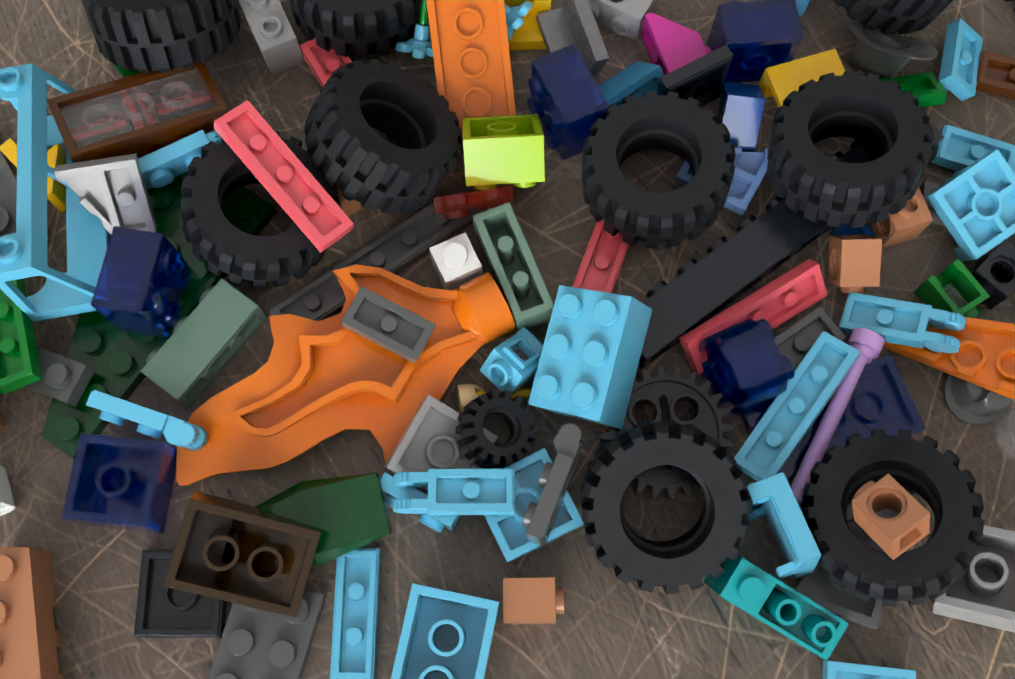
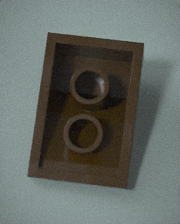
[163,491,321,618]

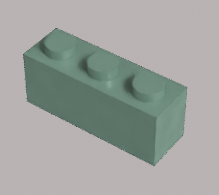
[472,202,554,333]
[140,278,267,409]

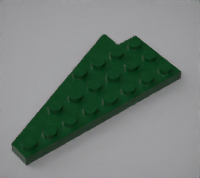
[41,171,277,461]

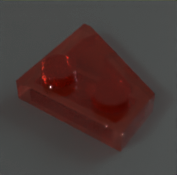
[433,186,515,219]

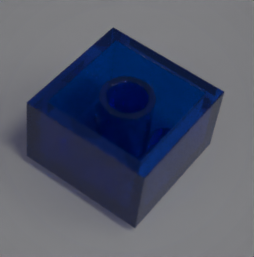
[706,0,803,83]
[527,44,609,161]
[91,226,190,338]
[61,433,177,533]

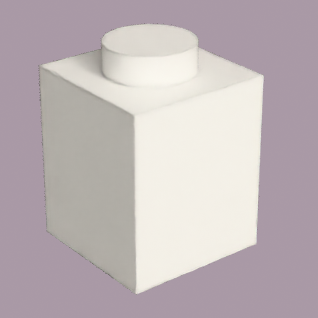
[429,232,483,290]

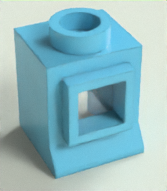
[480,327,543,396]

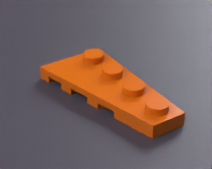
[884,316,1015,400]

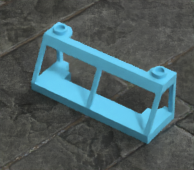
[0,63,114,322]

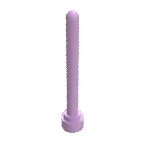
[790,328,885,507]

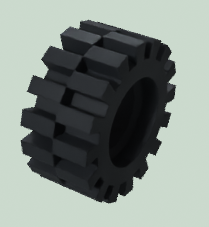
[456,389,538,469]

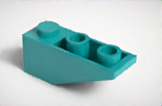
[703,554,849,661]

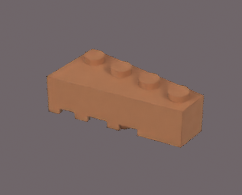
[0,546,63,679]

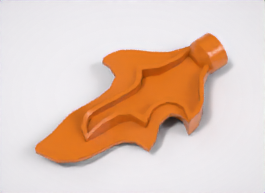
[176,264,516,486]

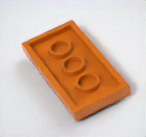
[426,0,516,139]

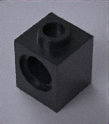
[970,239,1015,310]

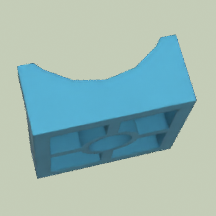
[926,149,1015,261]
[484,448,584,564]
[746,472,822,579]

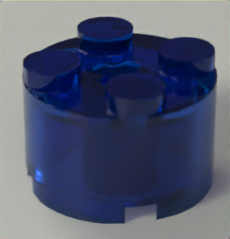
[699,319,795,415]

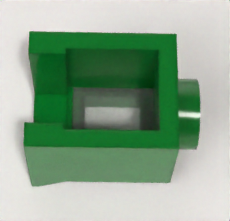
[913,259,990,318]

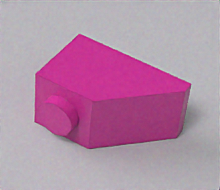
[641,12,712,75]

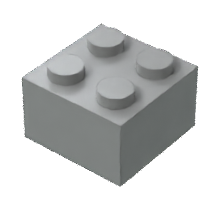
[932,525,1015,633]

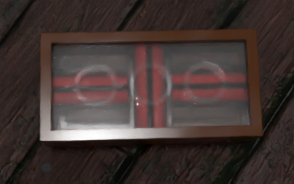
[47,62,228,163]

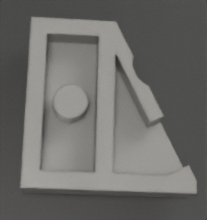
[54,153,157,239]

